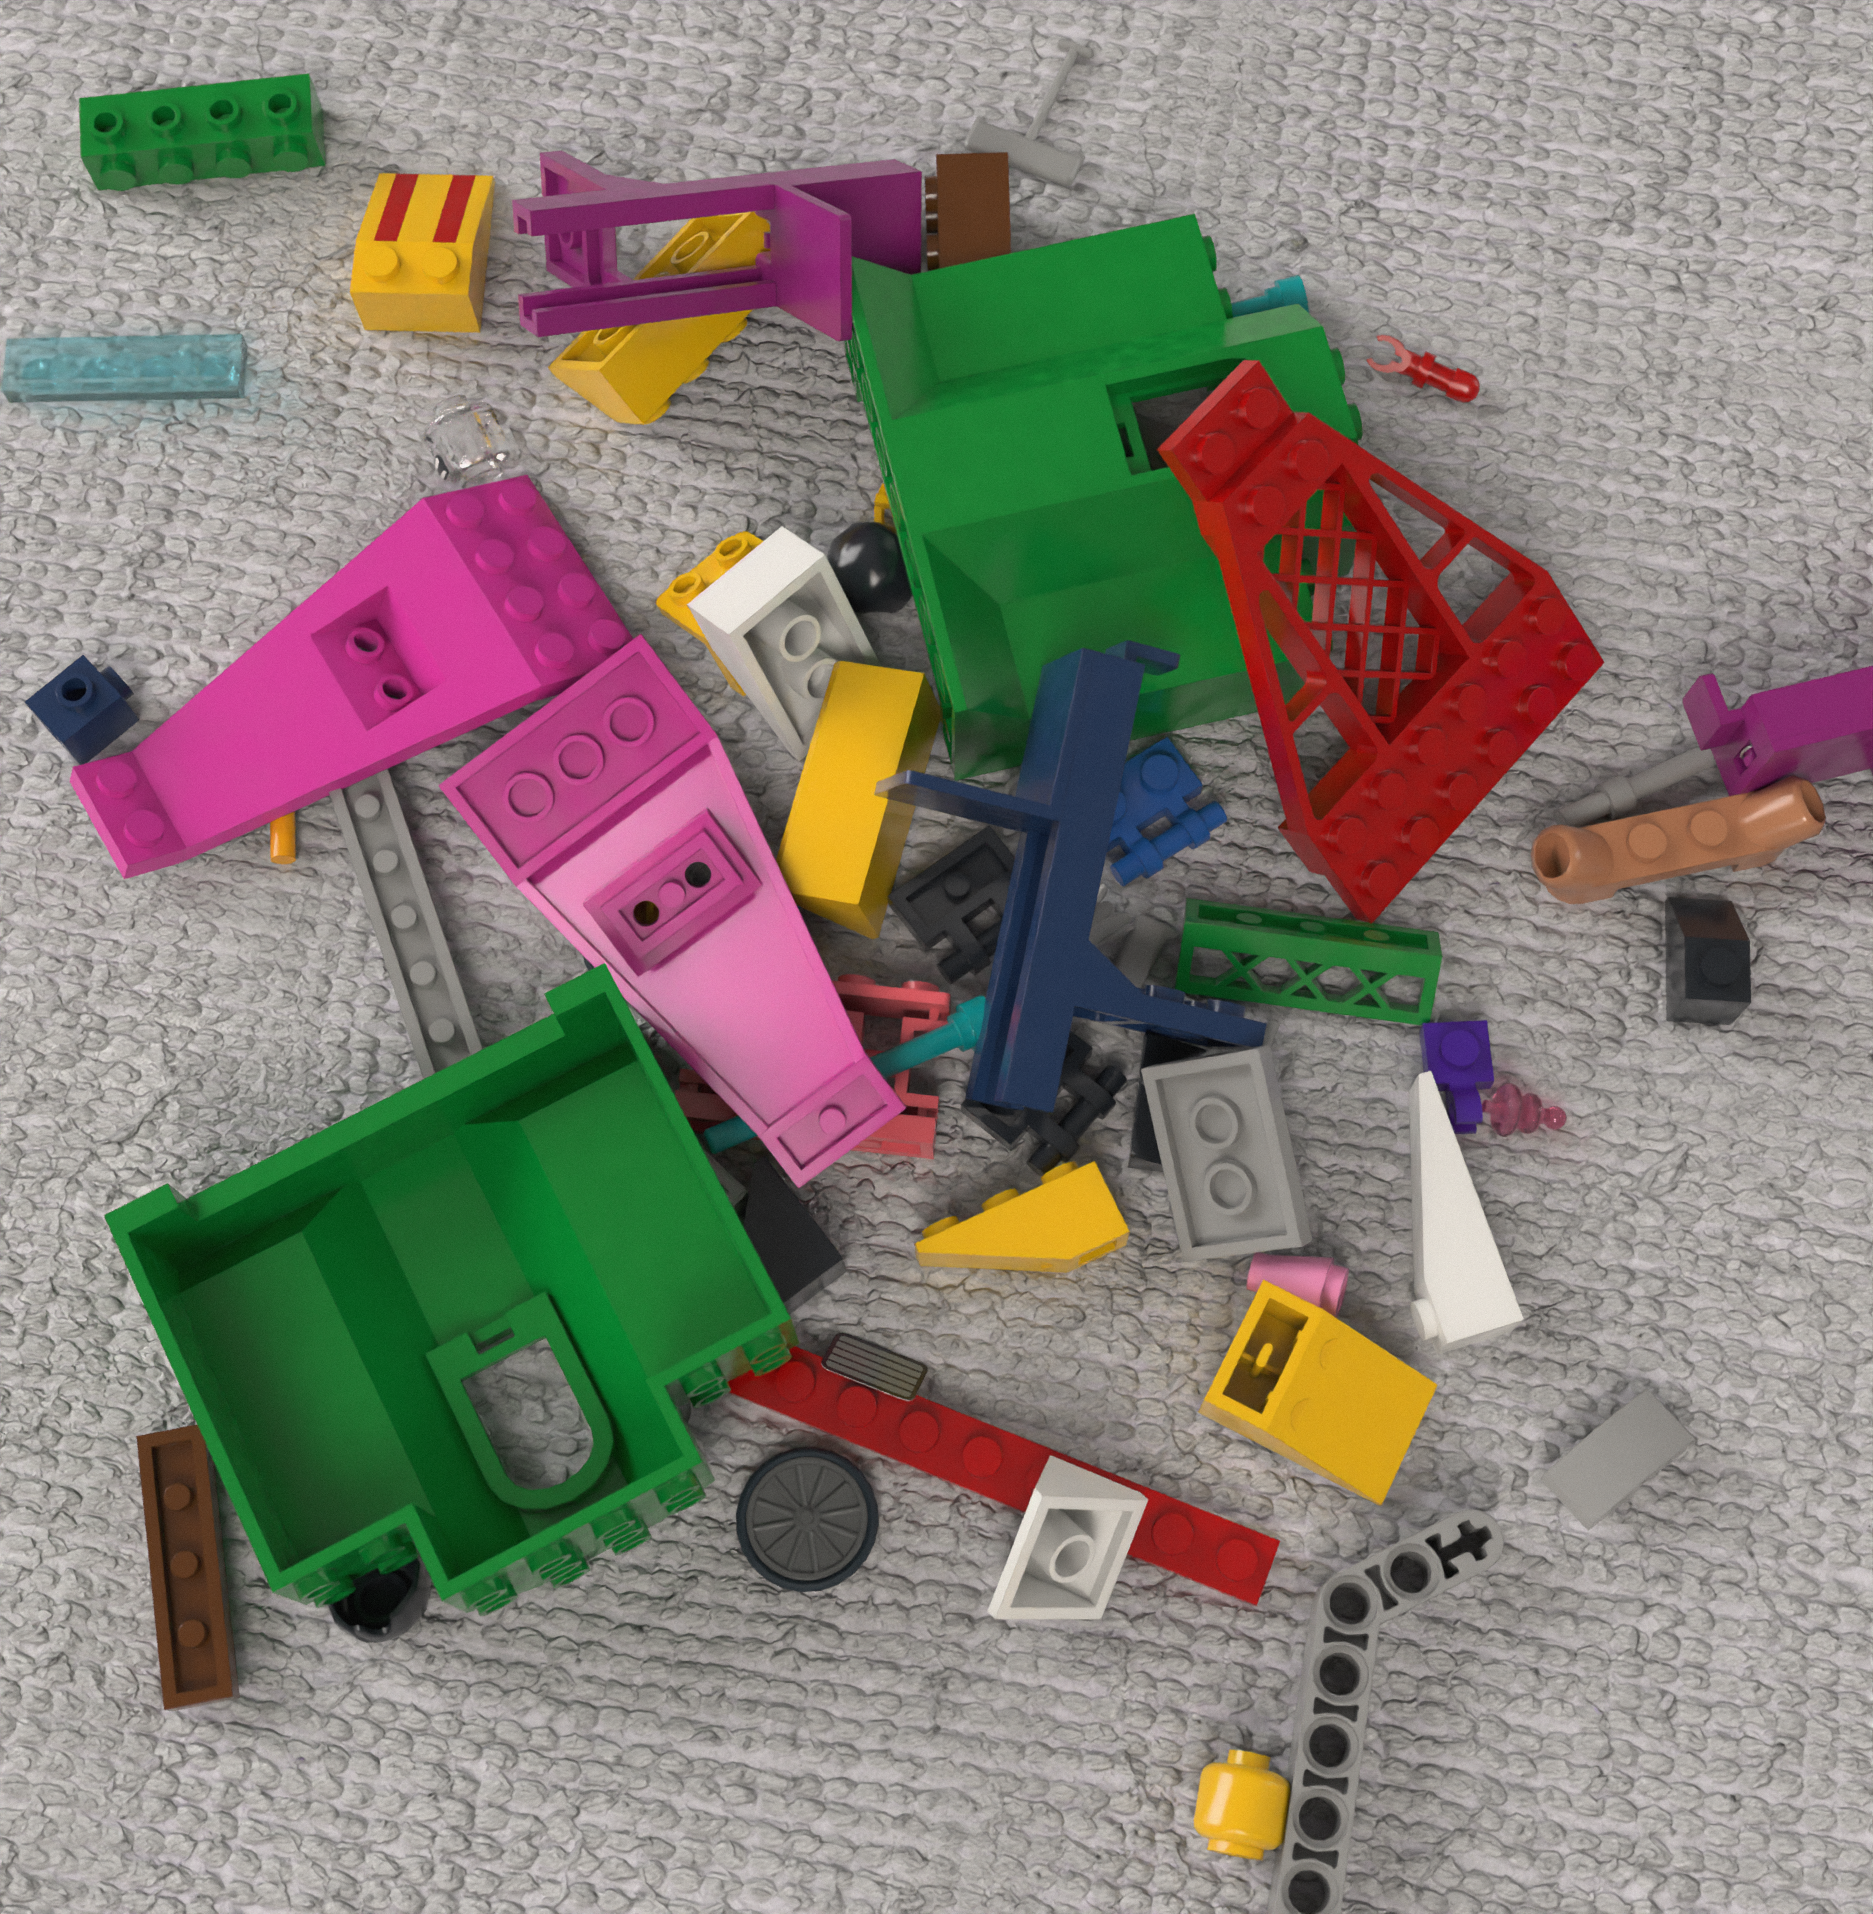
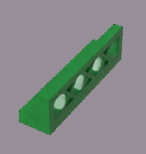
[1175,898,1443,1026]

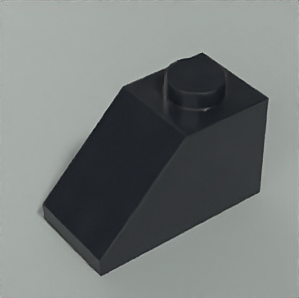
[1665,897,1751,1025]
[744,1156,846,1315]

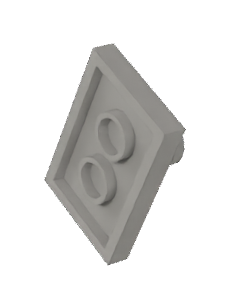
[1141,1044,1313,1262]

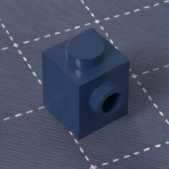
[25,655,139,765]

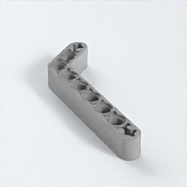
[1267,1509,1504,1914]

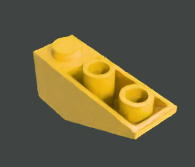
[914,1161,1130,1273]

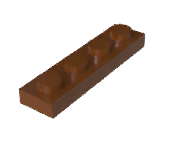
[136,1424,240,1712]

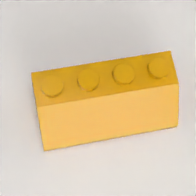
[547,211,771,425]

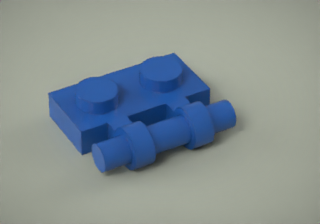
[1107,737,1227,887]

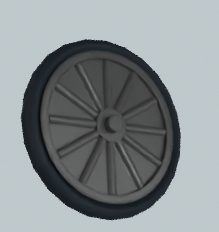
[736,1447,879,1592]

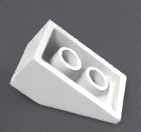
[687,526,882,761]

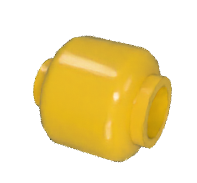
[1193,1749,1291,1861]

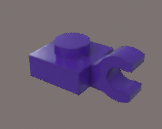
[1419,1020,1494,1134]

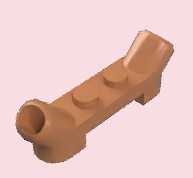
[1530,775,1826,904]

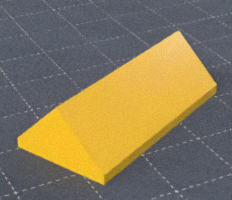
[776,661,940,939]

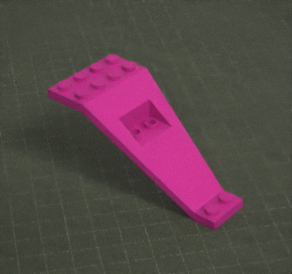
[70,475,633,879]
[438,634,906,1189]

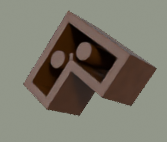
[925,152,1011,271]

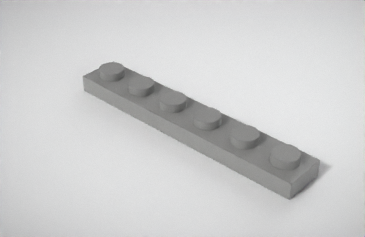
[329,769,483,1079]

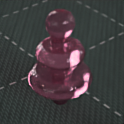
[1482,1083,1567,1137]

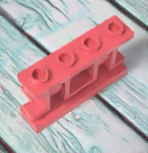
[675,974,951,1159]

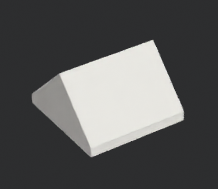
[987,1455,1148,1619]

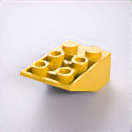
[1198,1279,1438,1506]

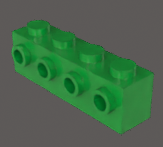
[79,73,326,191]

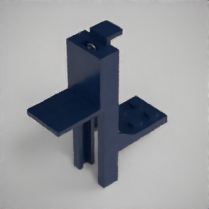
[874,640,1267,1113]

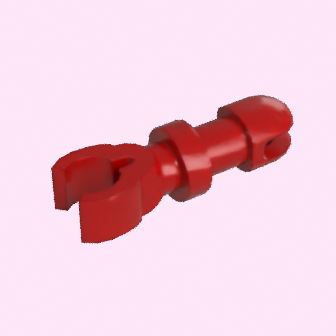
[1366,335,1480,403]

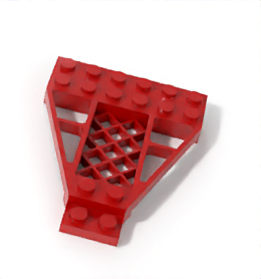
[1157,360,1605,924]

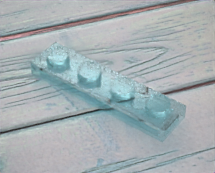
[1,334,248,403]

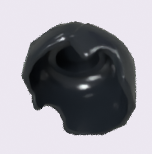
[827,521,913,614]
[328,1549,432,1643]

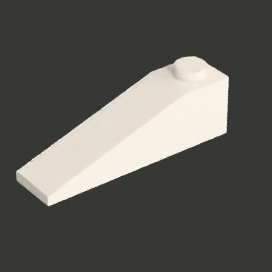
[1409,1071,1524,1355]

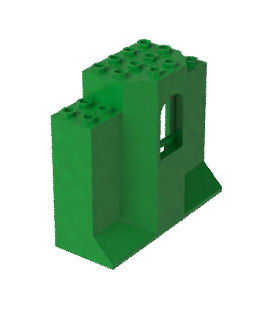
[843,214,1363,781]
[104,963,800,1616]

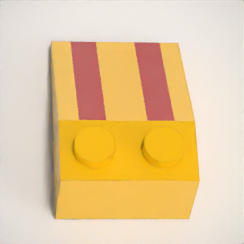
[350,173,495,333]

